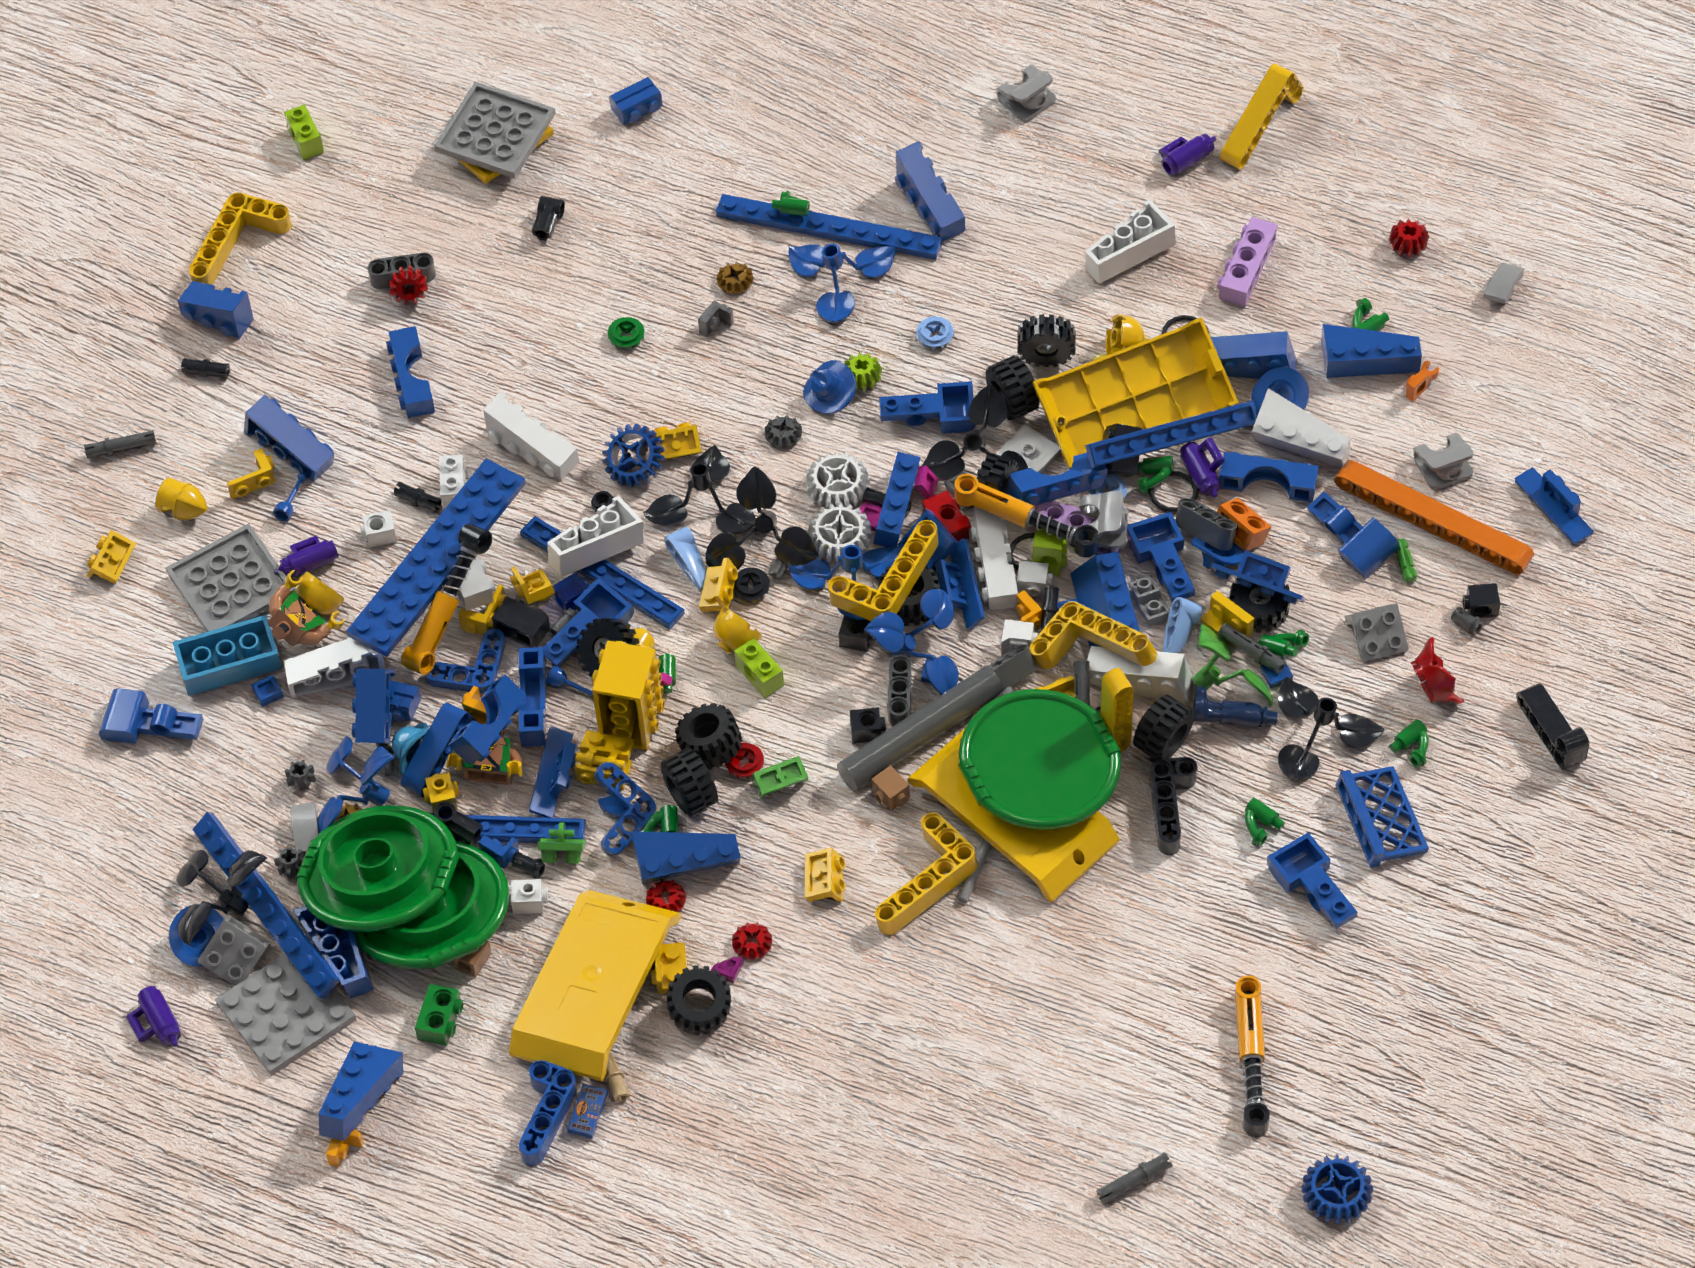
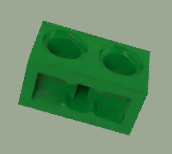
[415,984,464,1046]

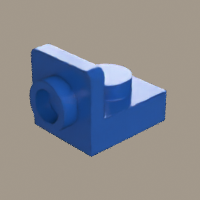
[478,835,519,869]

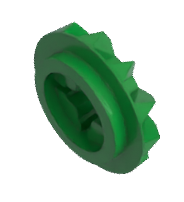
[608,317,645,349]

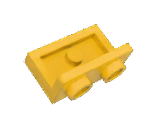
[510,566,555,605]

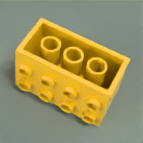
[592,641,665,750]

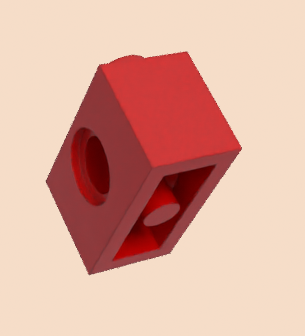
[922,490,971,542]

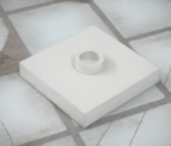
[996,424,1061,473]

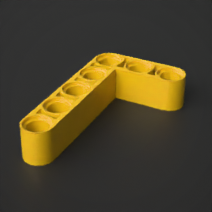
[1220,63,1304,170]
[189,192,292,285]
[828,520,938,621]
[1029,601,1158,669]
[1101,668,1134,752]
[875,812,978,935]

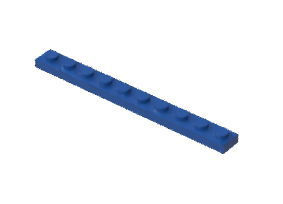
[716,194,942,260]
[192,811,340,999]

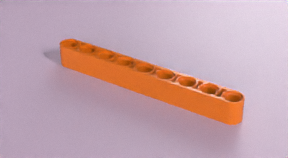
[1334,460,1534,575]

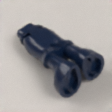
[1193,686,1278,727]

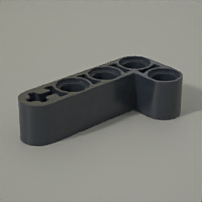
[1516,683,1589,770]
[1150,757,1198,855]

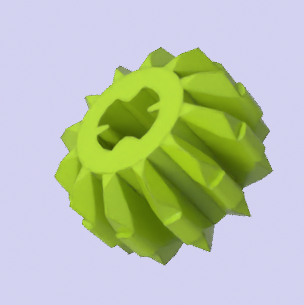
[844,351,882,392]

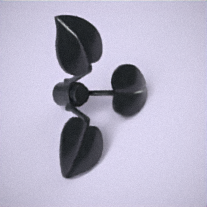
[922,384,1028,480]
[643,445,756,534]
[705,466,819,570]
[1278,677,1384,780]
[176,850,268,946]

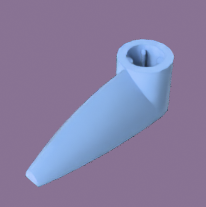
[664,527,706,591]
[1162,597,1202,653]

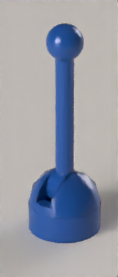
[273,473,307,522]
[546,666,593,697]

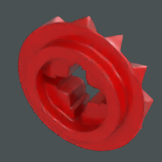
[725,743,764,779]
[646,879,686,912]
[732,922,772,960]

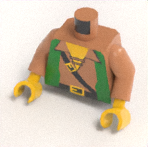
[268,570,345,646]
[446,730,523,785]

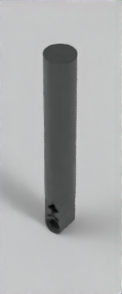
[837,644,1038,791]

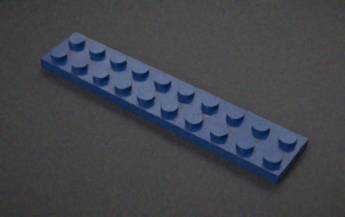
[346,458,526,657]

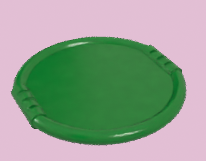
[958,689,1121,830]
[296,805,460,932]
[354,842,509,969]

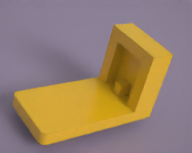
[226,448,275,499]
[458,585,507,635]

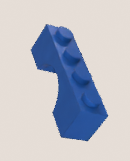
[386,326,435,418]
[873,451,921,547]
[1219,452,1319,503]
[1007,453,1107,506]
[519,647,546,747]
[449,674,526,765]

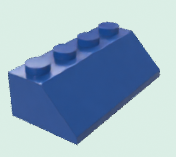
[1070,551,1140,649]

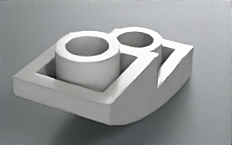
[1483,262,1524,304]
[1128,575,1170,627]
[290,802,319,853]

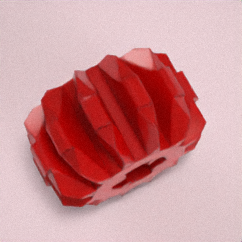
[1389,218,1429,258]
[389,265,428,306]

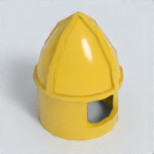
[155,478,208,520]

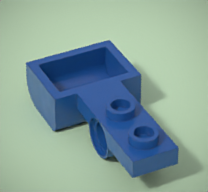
[879,381,976,434]
[1307,491,1400,579]
[1127,512,1195,602]
[543,577,634,668]
[99,688,204,744]
[1267,832,1358,929]

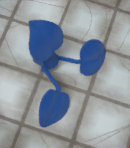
[789,244,896,323]
[788,545,901,620]
[865,589,959,695]
[318,736,395,834]

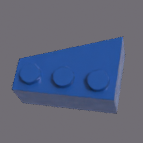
[178,281,254,339]
[352,669,396,743]

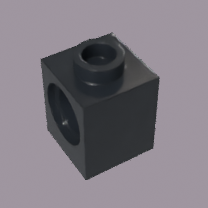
[1462,583,1500,618]
[839,616,875,652]
[849,708,886,744]

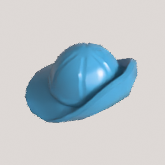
[391,722,429,775]

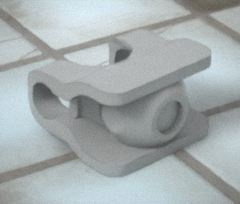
[996,65,1056,121]
[1413,433,1473,490]
[1079,491,1128,549]

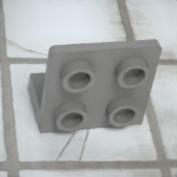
[1344,603,1409,662]
[198,915,270,986]

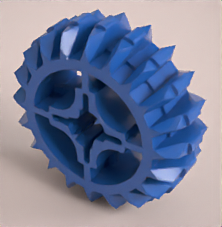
[602,424,665,488]
[1301,1154,1373,1225]

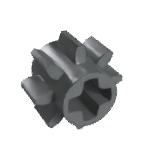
[285,760,316,792]
[274,846,304,879]

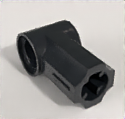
[532,196,565,241]
[434,802,483,845]

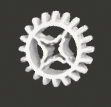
[805,451,870,510]
[807,502,872,563]

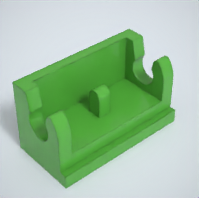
[752,756,809,799]

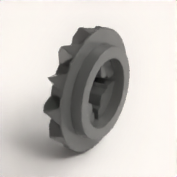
[765,415,802,448]

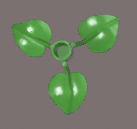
[1192,624,1273,707]

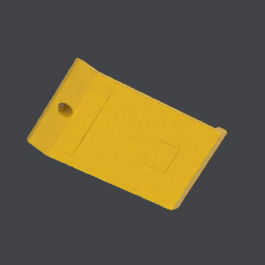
[1032,317,1239,469]
[907,728,1120,903]
[509,890,682,1081]

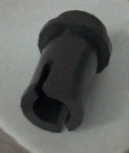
[512,852,545,878]

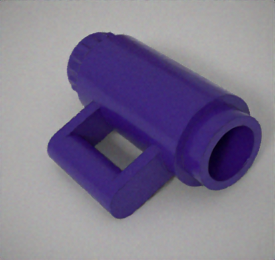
[1159,134,1216,175]
[1180,437,1225,498]
[274,535,339,577]
[126,986,181,1047]

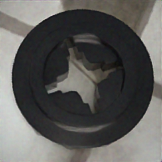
[733,568,770,603]

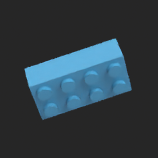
[172,615,282,696]

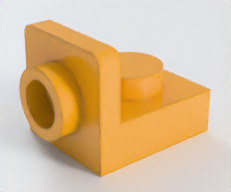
[1016,590,1042,630]
[462,686,487,724]
[326,1129,363,1167]

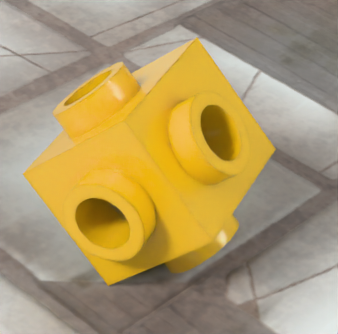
[422,773,460,814]

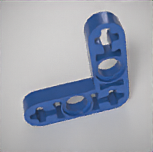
[425,628,506,694]
[594,762,656,856]

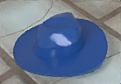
[804,360,856,414]
[1251,367,1309,415]
[1191,537,1245,569]
[169,904,224,967]

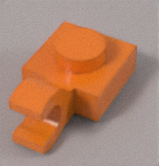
[1406,361,1440,402]

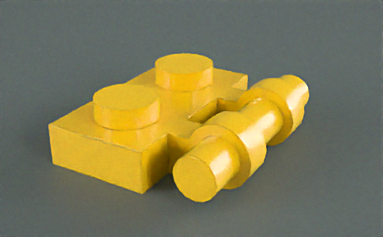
[575,730,634,771]

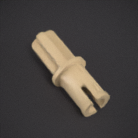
[604,1053,630,1103]

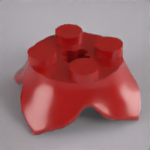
[1410,637,1465,704]

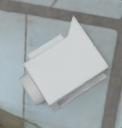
[1001,619,1038,655]

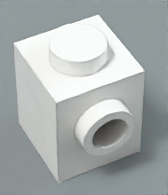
[1017,561,1053,597]
[511,879,548,915]

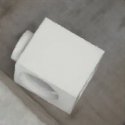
[360,510,397,548]

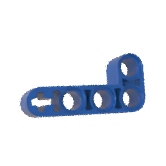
[401,702,476,797]
[519,1060,577,1166]

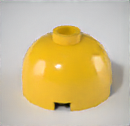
[1105,314,1147,355]
[296,571,345,616]
[713,607,762,654]

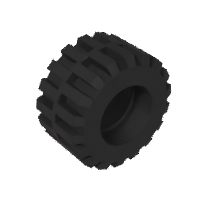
[986,355,1040,421]
[878,565,939,626]
[1133,694,1194,760]
[675,703,743,770]
[661,748,718,816]
[667,965,731,1035]

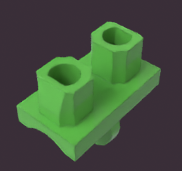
[538,823,586,864]

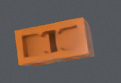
[1217,498,1272,551]

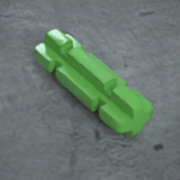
[1395,539,1417,583]

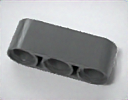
[367,253,436,289]
[1175,498,1237,550]
[887,655,912,726]

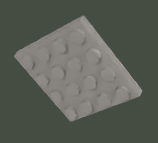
[434,82,556,179]
[165,523,296,632]
[215,954,357,1076]

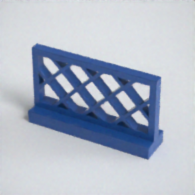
[1335,766,1429,868]

